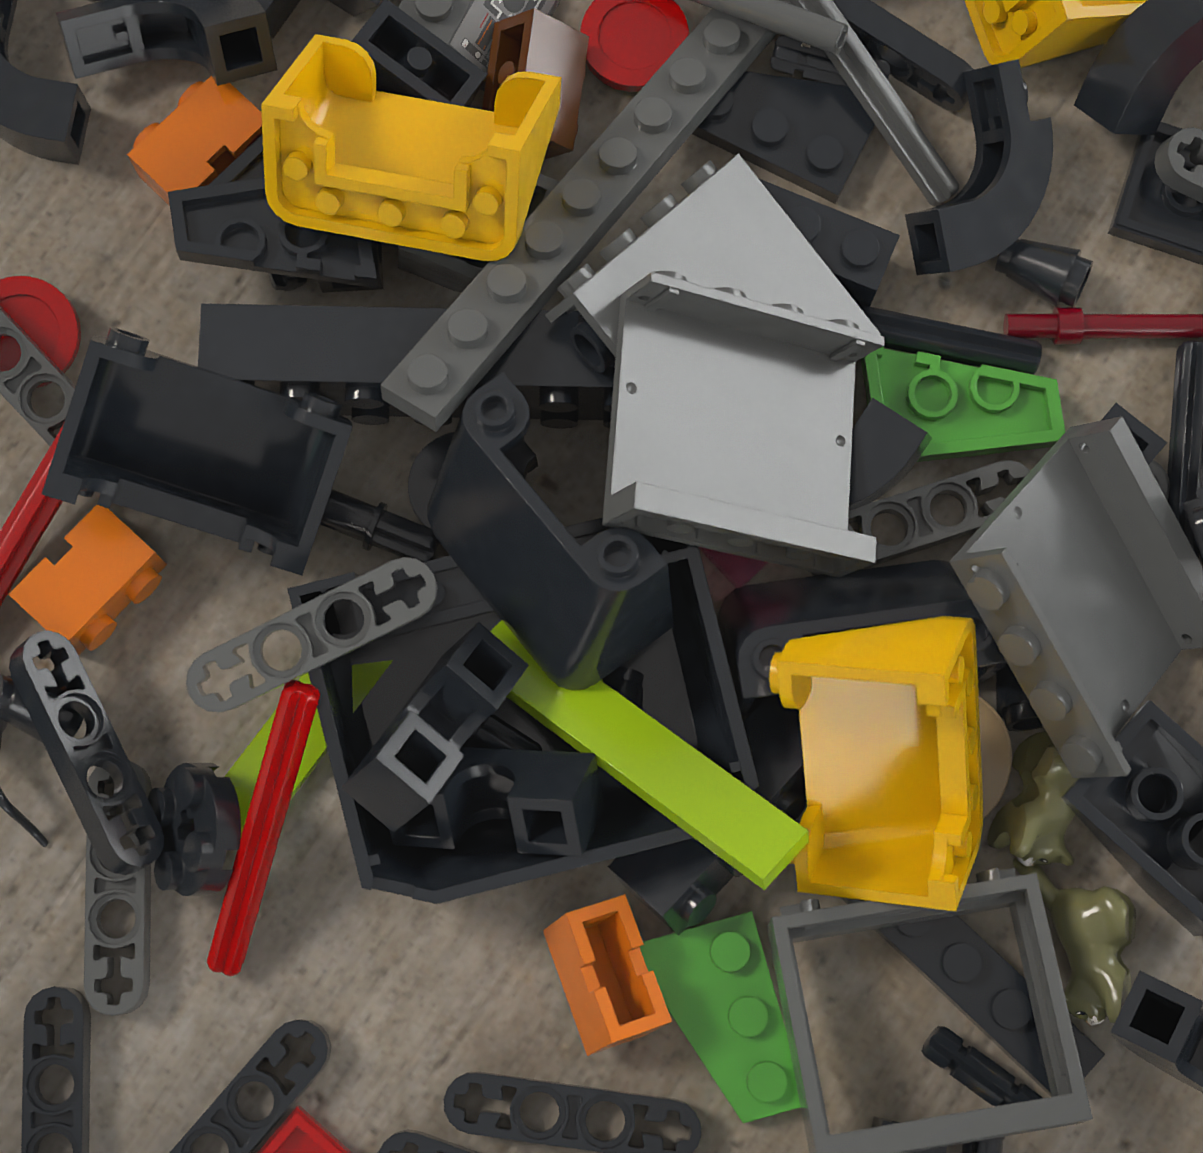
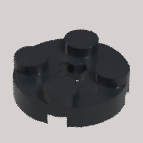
[148,763,241,896]

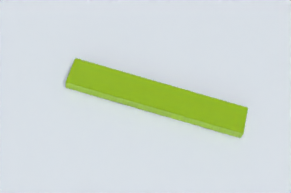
[490,620,809,890]

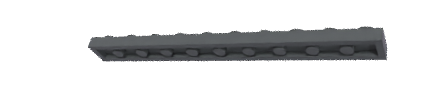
[381,0,791,432]

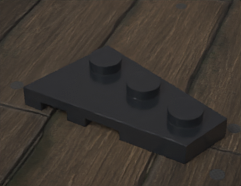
[692,71,876,204]
[168,177,379,289]

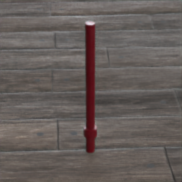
[1003,307,1203,345]

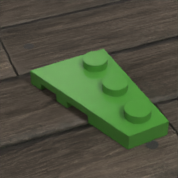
[861,346,1065,462]
[640,911,801,1124]

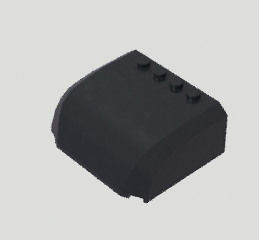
[287,517,759,904]

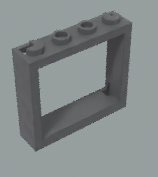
[767,868,1093,1153]

